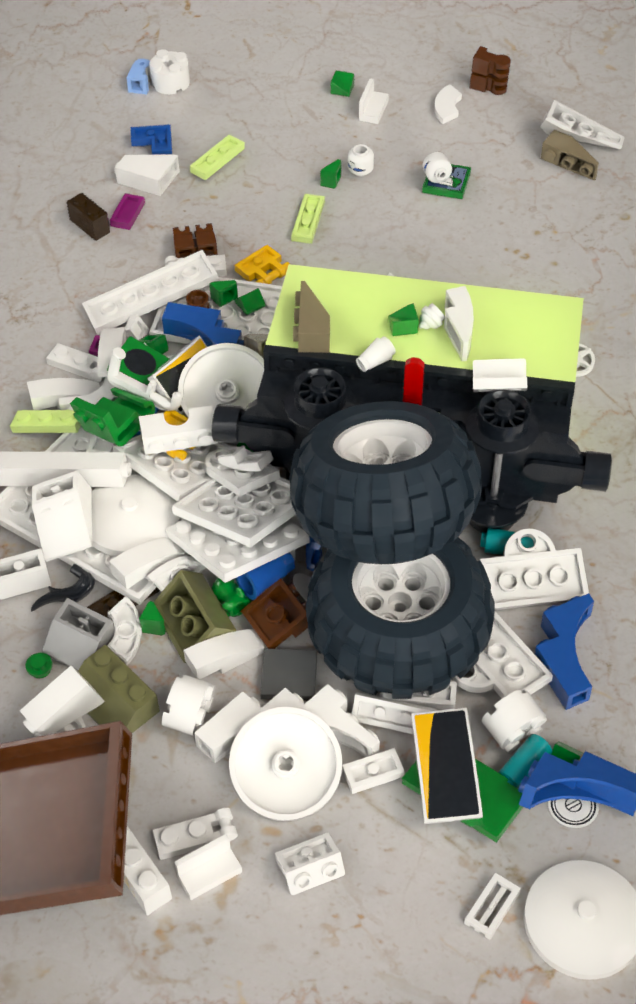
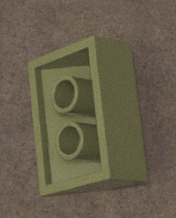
[154,570,237,663]
[78,645,160,733]

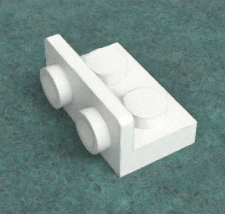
[275,832,345,895]

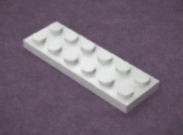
[82,250,220,335]

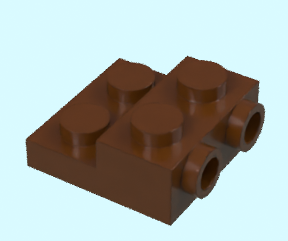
[241,578,308,649]

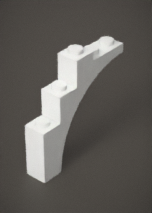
[194,684,380,763]

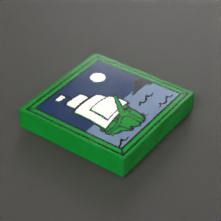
[422,164,471,199]

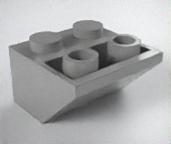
[42,598,115,671]

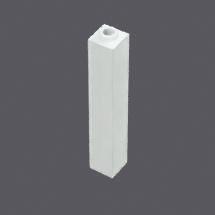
[0,451,131,487]

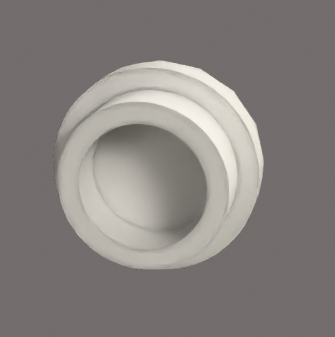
[419,303,445,329]

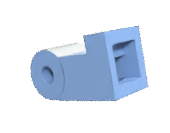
[126,59,151,95]

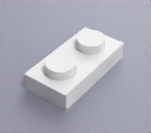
[342,748,405,794]

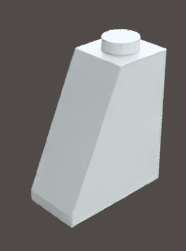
[114,154,180,196]
[20,665,105,736]

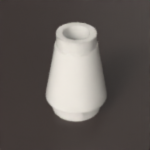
[356,336,396,372]

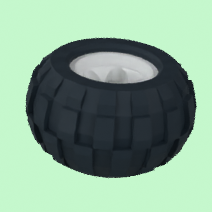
[289,401,481,564]
[306,537,495,699]

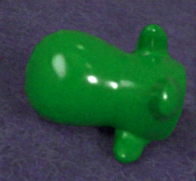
[212,578,251,617]

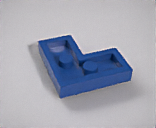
[131,124,172,155]

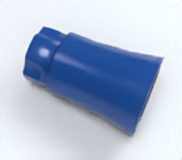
[235,552,295,600]

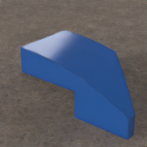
[306,536,322,572]

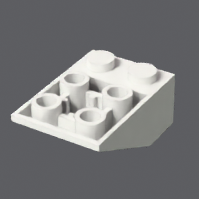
[32,471,92,562]

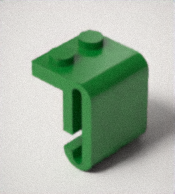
[70,387,155,447]

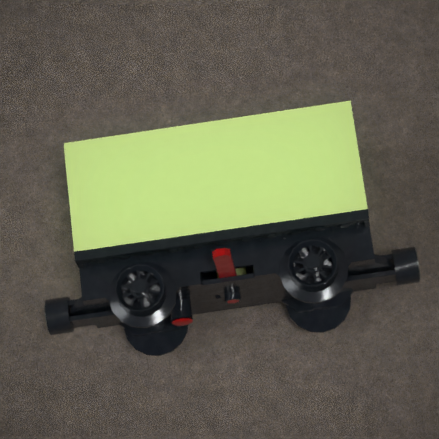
[212,264,612,533]

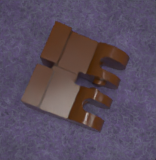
[470,46,511,95]
[173,223,218,258]

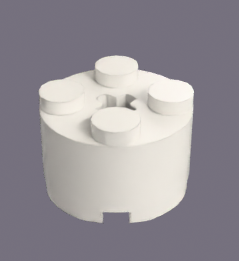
[149,49,190,95]
[162,673,215,736]
[482,689,547,754]

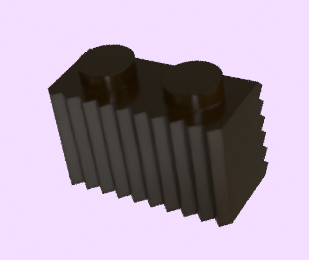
[66,193,110,241]

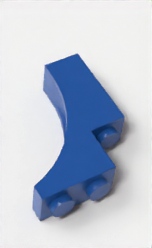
[162,302,244,347]
[535,593,594,710]
[518,751,636,816]

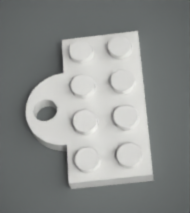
[479,529,589,610]
[452,612,553,698]

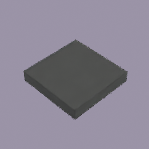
[260,649,317,701]

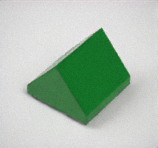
[235,288,266,315]
[139,601,166,636]
[551,741,584,764]

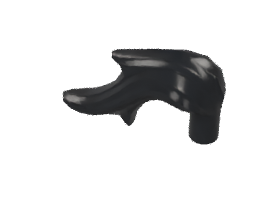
[31,564,95,612]

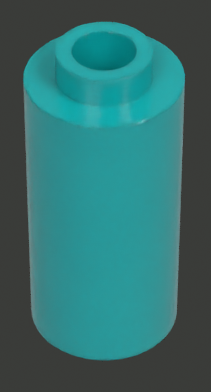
[480,528,534,555]
[499,734,552,789]

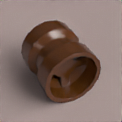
[186,290,210,308]

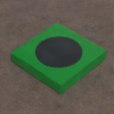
[107,336,170,386]

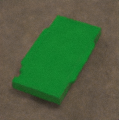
[402,759,523,843]

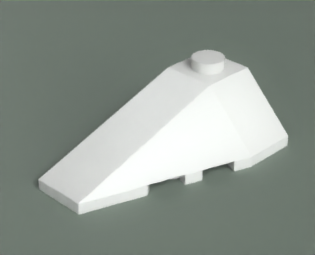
[540,100,625,149]

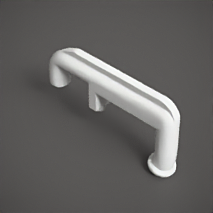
[107,347,183,411]

